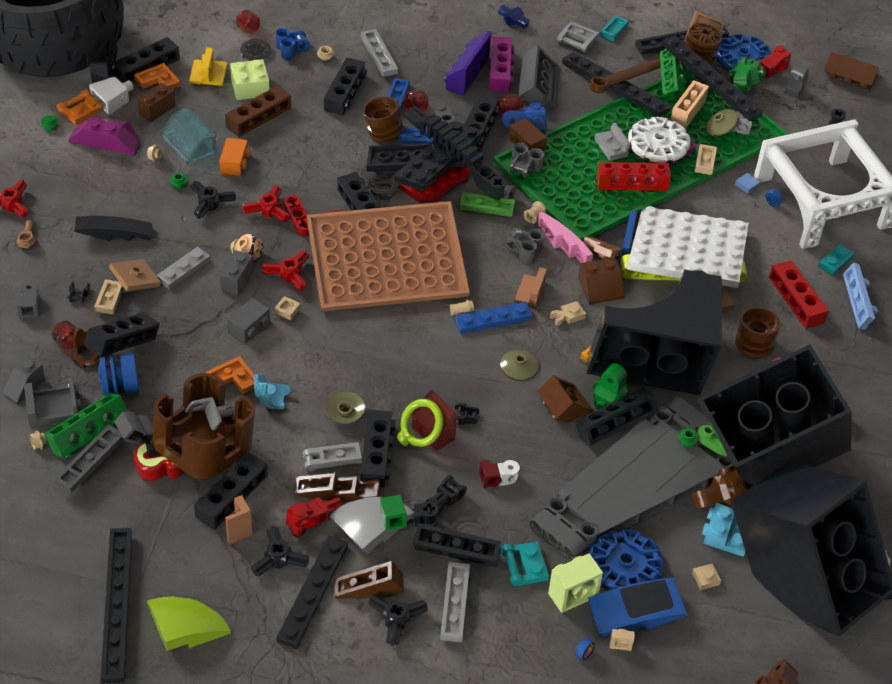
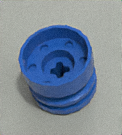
[98,353,139,396]

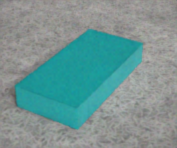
[599,16,629,42]

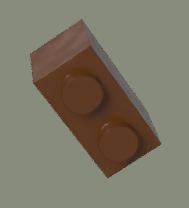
[137,83,176,122]
[508,118,547,151]

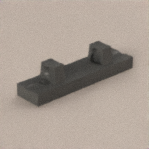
[54,424,124,493]

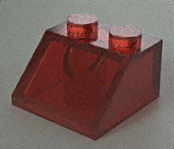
[411,390,457,451]

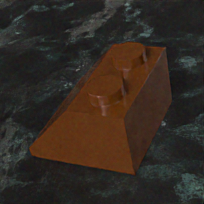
[578,257,625,305]
[537,375,594,423]

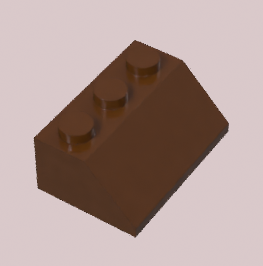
[824,52,879,89]

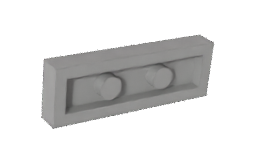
[156,247,211,290]

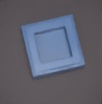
[735,173,760,194]

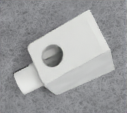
[89,77,133,115]

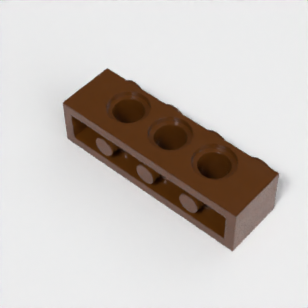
[225,85,291,137]

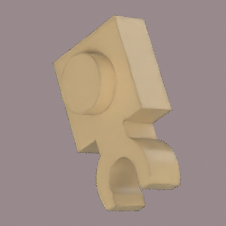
[550,301,586,326]

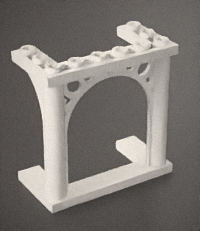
[754,119,892,249]

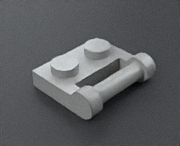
[557,21,599,54]

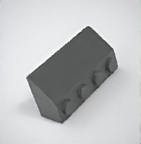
[518,45,559,109]

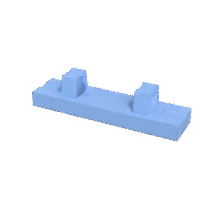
[843,263,878,330]

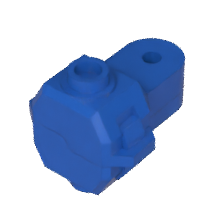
[502,102,547,133]

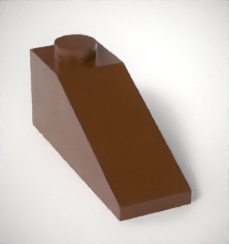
[334,561,404,599]

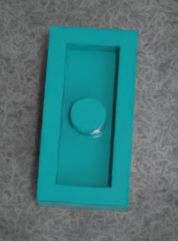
[818,244,855,276]

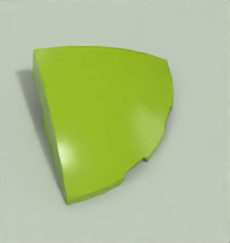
[147,596,231,651]

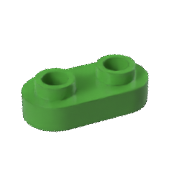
[697,425,728,456]

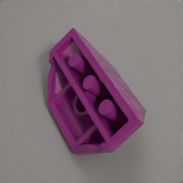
[68,115,140,155]

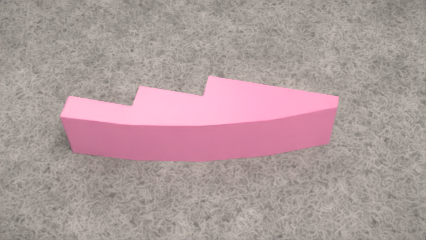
[538,212,593,263]

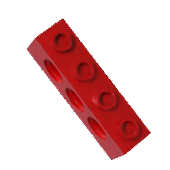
[596,162,671,191]
[769,260,829,329]

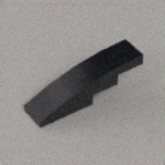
[74,216,152,241]

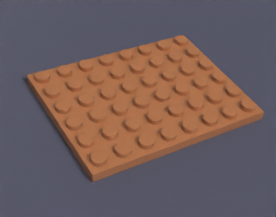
[307,201,470,312]

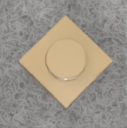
[274,296,300,320]
[692,564,721,590]
[610,629,634,651]

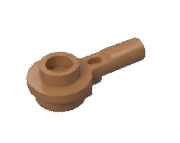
[17,220,36,248]

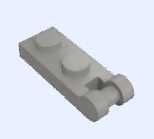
[303,442,362,472]

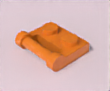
[57,89,103,125]

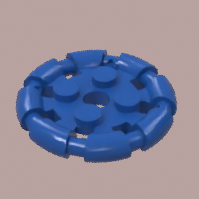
[715,34,772,71]
[588,529,664,590]

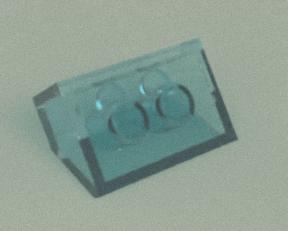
[160,107,217,164]

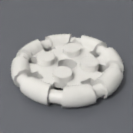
[628,117,690,163]

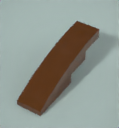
[293,473,382,502]

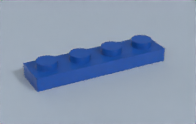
[455,302,532,334]

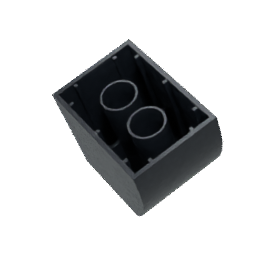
[698,344,852,485]
[731,461,892,636]

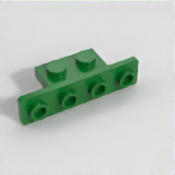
[660,49,687,96]

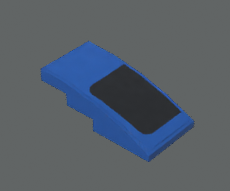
[588,577,687,638]

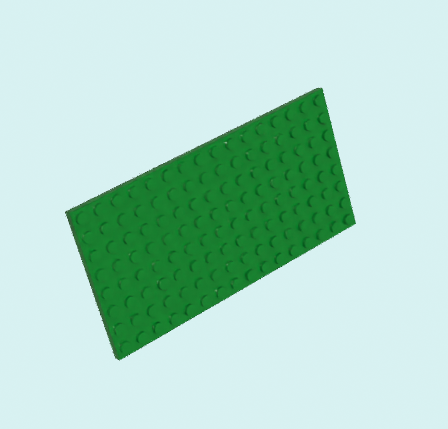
[493,67,789,242]

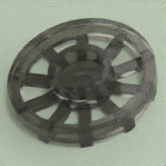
[240,39,271,61]

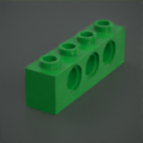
[44,393,127,458]

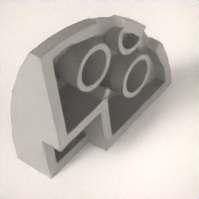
[329,497,415,554]

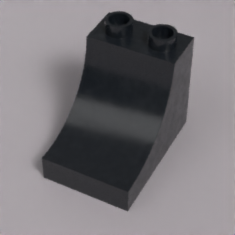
[586,269,722,395]

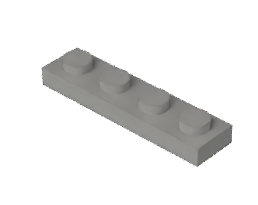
[361,29,398,77]
[440,562,470,642]

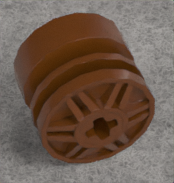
[684,23,722,65]
[363,96,404,142]
[735,307,780,358]

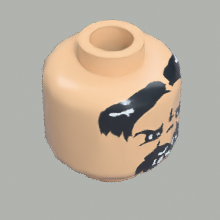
[237,234,264,260]

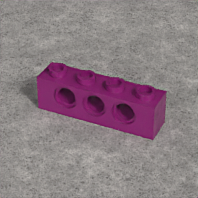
[489,36,515,92]

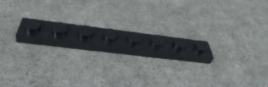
[662,35,764,121]
[562,52,671,117]
[101,528,132,684]

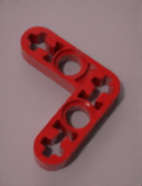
[284,195,342,236]

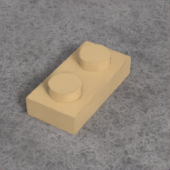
[695,144,717,175]
[94,280,124,315]

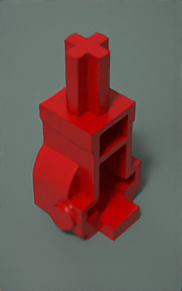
[760,45,791,78]
[286,497,342,537]

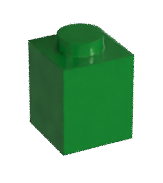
[380,495,407,531]

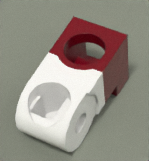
[479,460,520,488]

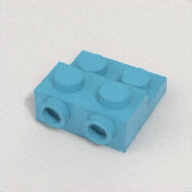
[702,503,745,557]

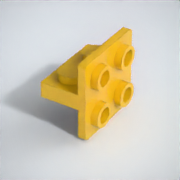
[189,47,227,86]

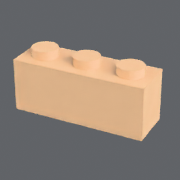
[670,80,709,129]

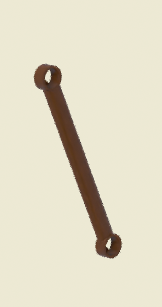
[589,57,679,93]

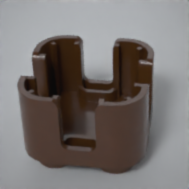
[153,373,255,481]

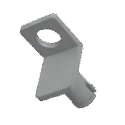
[185,397,235,430]

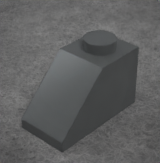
[2,355,45,404]

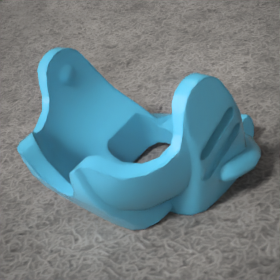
[253,374,291,409]

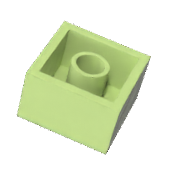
[230,59,269,100]
[548,553,603,613]

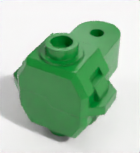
[729,57,766,92]
[592,363,629,410]

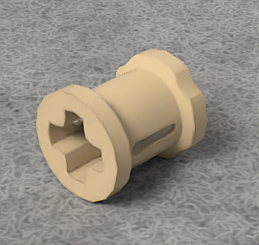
[523,201,547,224]

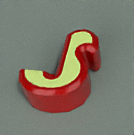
[134,442,183,481]

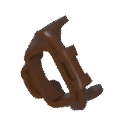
[72,328,100,368]

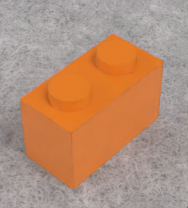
[219,138,250,176]

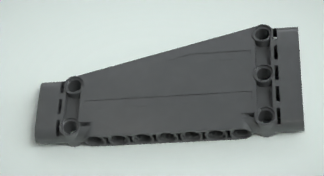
[529,397,735,561]

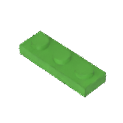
[460,193,515,217]

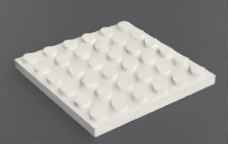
[627,206,749,288]

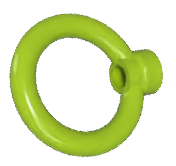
[396,399,443,447]

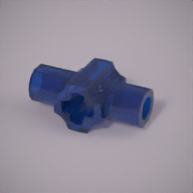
[498,4,530,29]

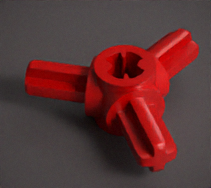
[0,180,29,218]
[242,185,290,223]
[262,250,309,291]

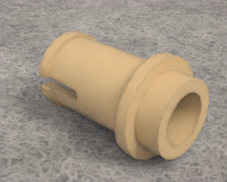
[450,300,474,316]

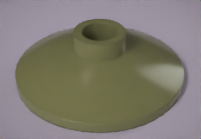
[706,109,738,136]
[500,350,539,380]
[325,392,365,424]

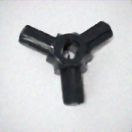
[191,180,236,219]
[251,526,310,576]
[368,595,428,646]

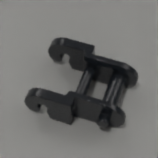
[67,282,90,303]
[452,403,480,425]

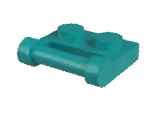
[502,541,549,586]

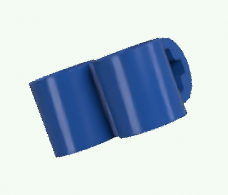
[275,28,310,60]

